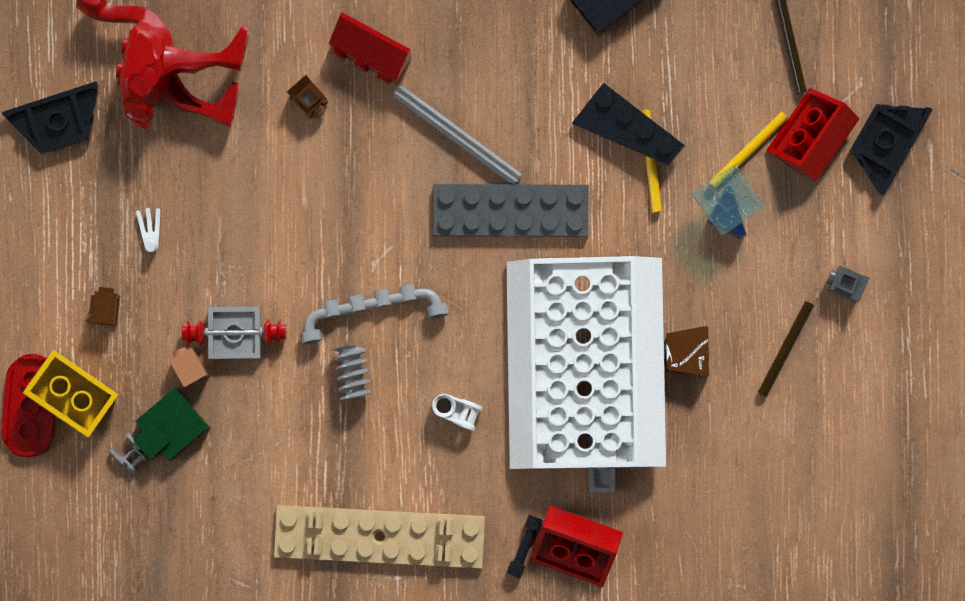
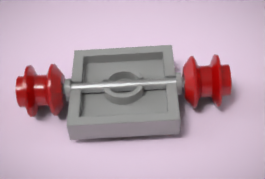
[181,306,287,359]

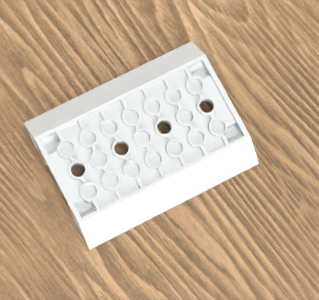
[507,256,666,469]

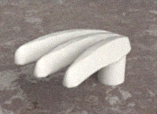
[136,208,160,252]

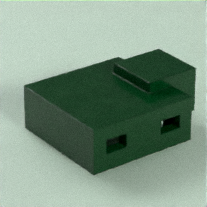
[133,387,210,461]

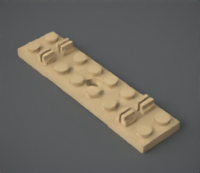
[274,505,485,568]

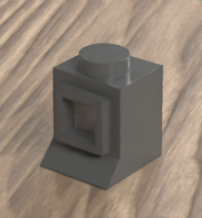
[826,266,870,303]

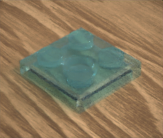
[692,164,765,237]

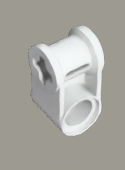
[432,394,483,431]

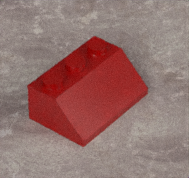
[328,12,412,85]
[766,88,860,182]
[529,506,623,588]

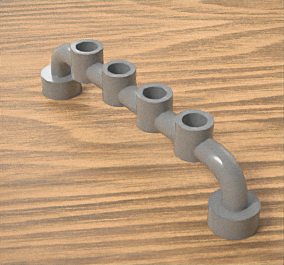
[300,284,449,345]

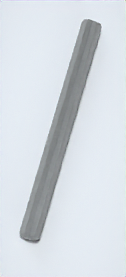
[393,85,522,184]

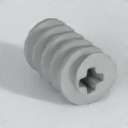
[333,345,372,400]

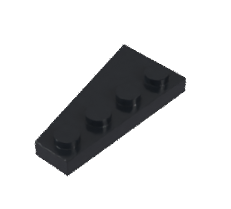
[572,83,685,166]

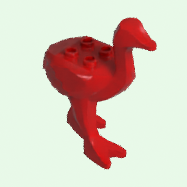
[76,0,249,130]

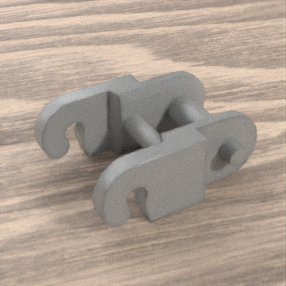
[110,433,148,472]

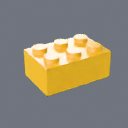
[22,350,119,438]

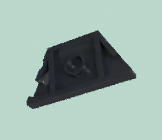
[2,81,99,154]
[850,104,933,196]

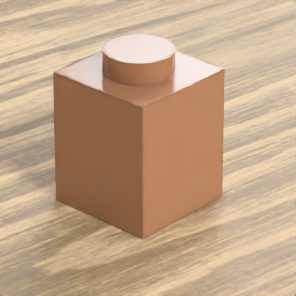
[169,346,209,388]

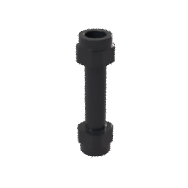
[506,515,543,579]

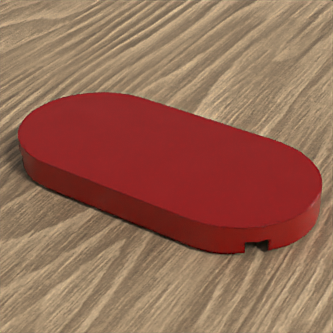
[2,354,56,457]

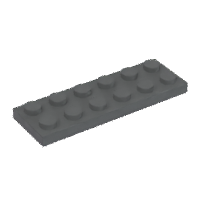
[433,184,589,237]

